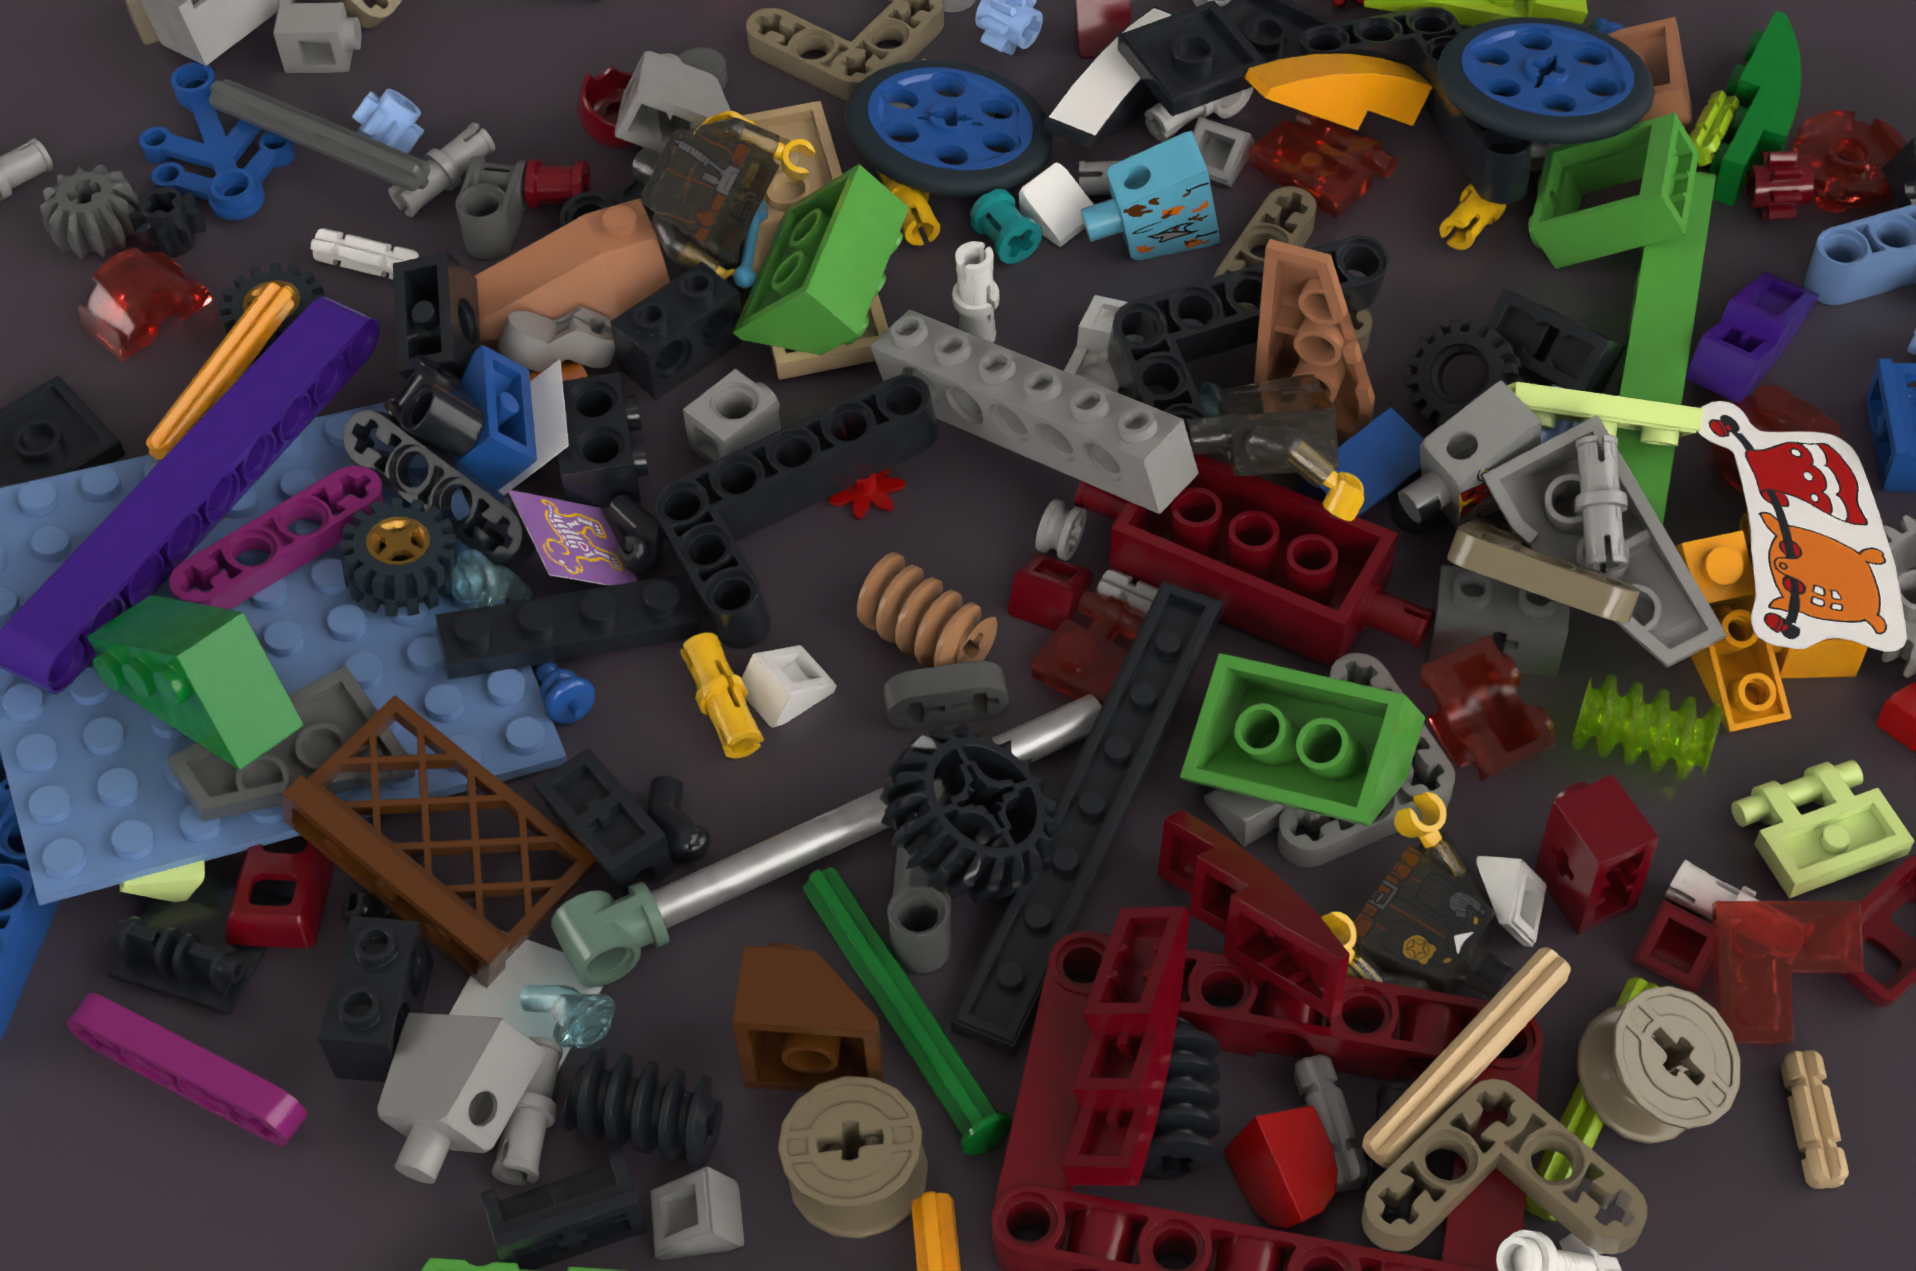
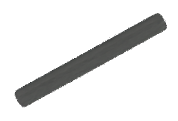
[209,79,431,191]

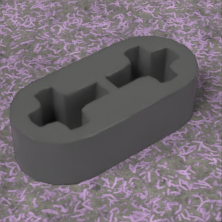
[883,661,1009,730]

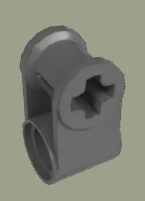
[455,156,529,260]

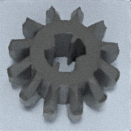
[40,164,140,260]

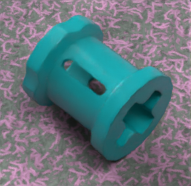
[969,189,1042,264]

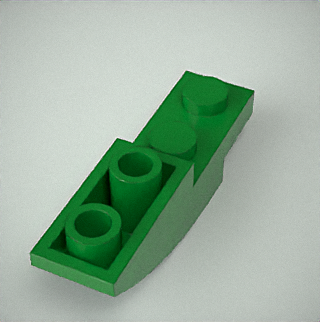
[1709,11,1801,207]

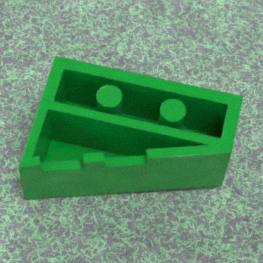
[86,595,304,770]

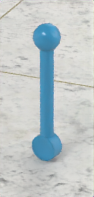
[733,200,768,289]

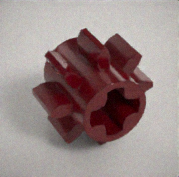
[1744,151,1814,220]

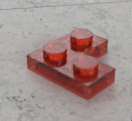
[1712,901,1864,1044]

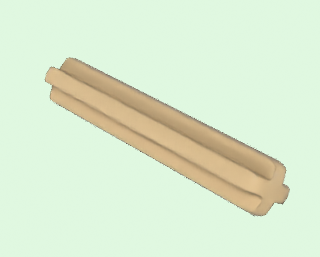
[1362,947,1571,1169]

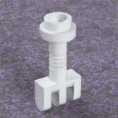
[1496,1230,1622,1271]

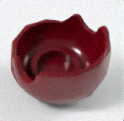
[577,66,637,150]

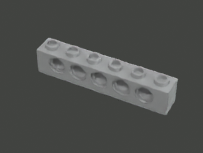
[870,309,1199,514]

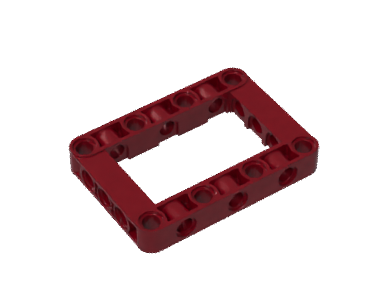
[992,931,1543,1271]

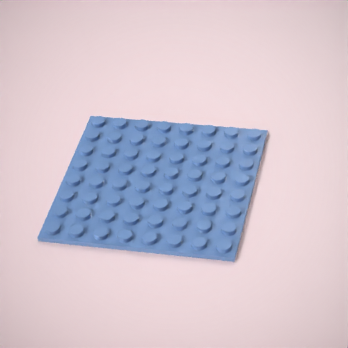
[0,402,567,906]

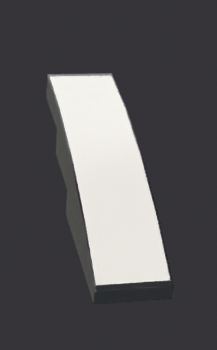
[1043,6,1174,149]

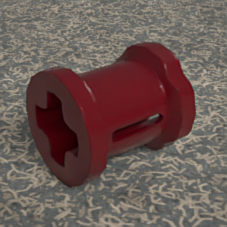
[524,159,591,209]

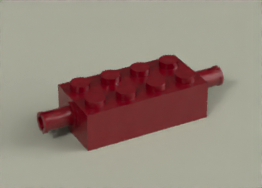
[1074,455,1435,667]

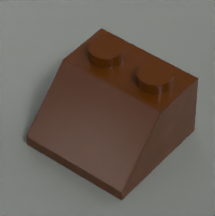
[732,942,886,1092]

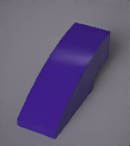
[1685,271,1819,404]

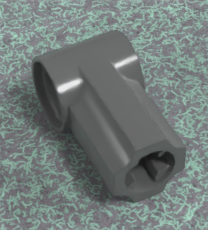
[887,848,952,974]

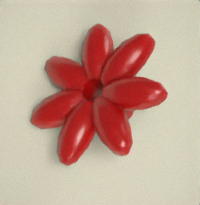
[829,468,906,520]

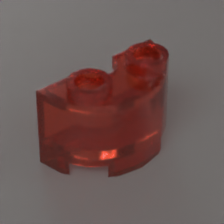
[78,248,214,363]
[1420,635,1559,781]

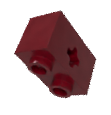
[1534,774,1659,935]

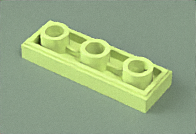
[1507,382,1704,446]

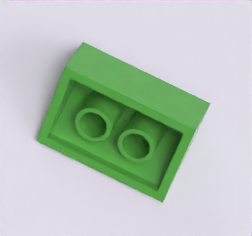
[733,164,909,355]
[1180,653,1425,826]

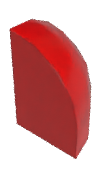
[1224,1105,1338,1229]

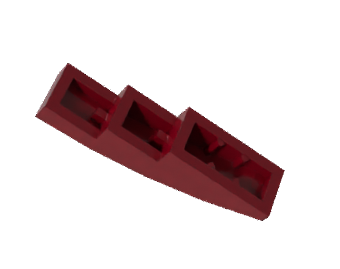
[1157,809,1350,1019]
[1061,906,1190,1186]

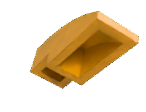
[1245,54,1433,131]

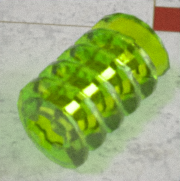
[1572,673,1723,781]

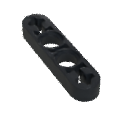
[343,410,536,564]

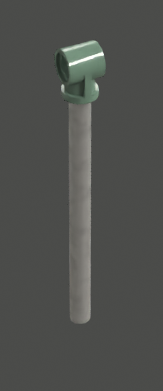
[551,694,1102,987]

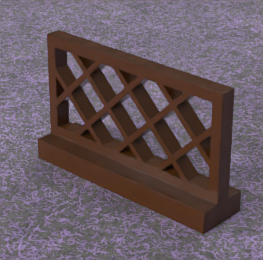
[282,695,597,988]

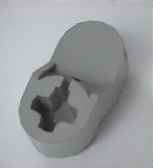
[497,306,616,373]

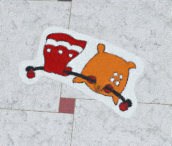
[1698,401,1907,652]

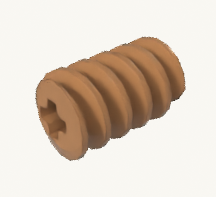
[857,552,998,668]

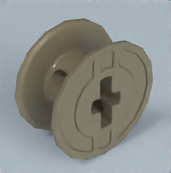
[1577,986,1741,1144]
[778,1076,929,1239]

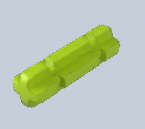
[1689,90,1740,166]

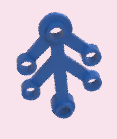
[139,62,296,220]

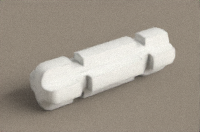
[310,228,419,280]

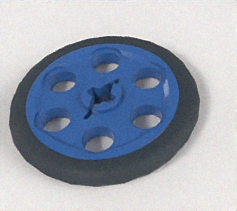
[1437,17,1655,144]
[844,60,1053,198]

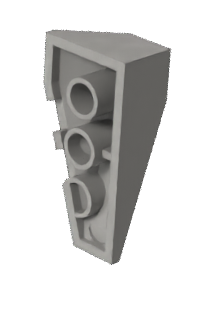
[1482,415,1727,668]

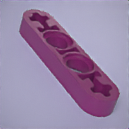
[169,465,384,610]
[65,993,308,1147]

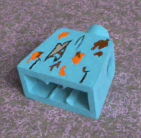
[1081,130,1221,261]

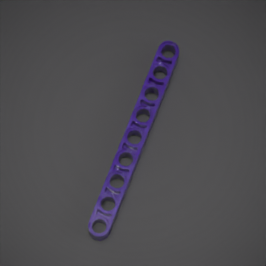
[0,296,380,694]

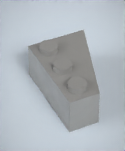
[140,0,296,66]

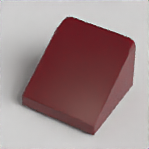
[1075,0,1131,59]
[1008,553,1094,632]
[1632,899,1728,994]

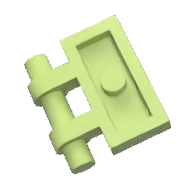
[1731,760,1914,898]

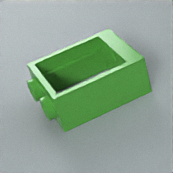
[1528,112,1699,269]

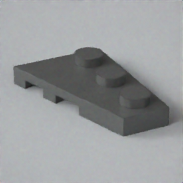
[167,665,415,821]

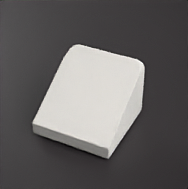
[1019,162,1094,247]
[742,645,837,728]
[1476,856,1547,947]

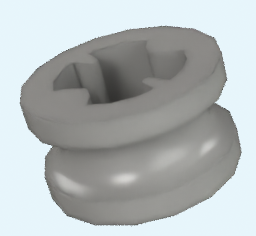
[1035,499,1087,561]

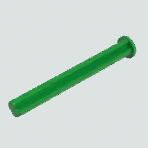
[803,867,1013,1156]

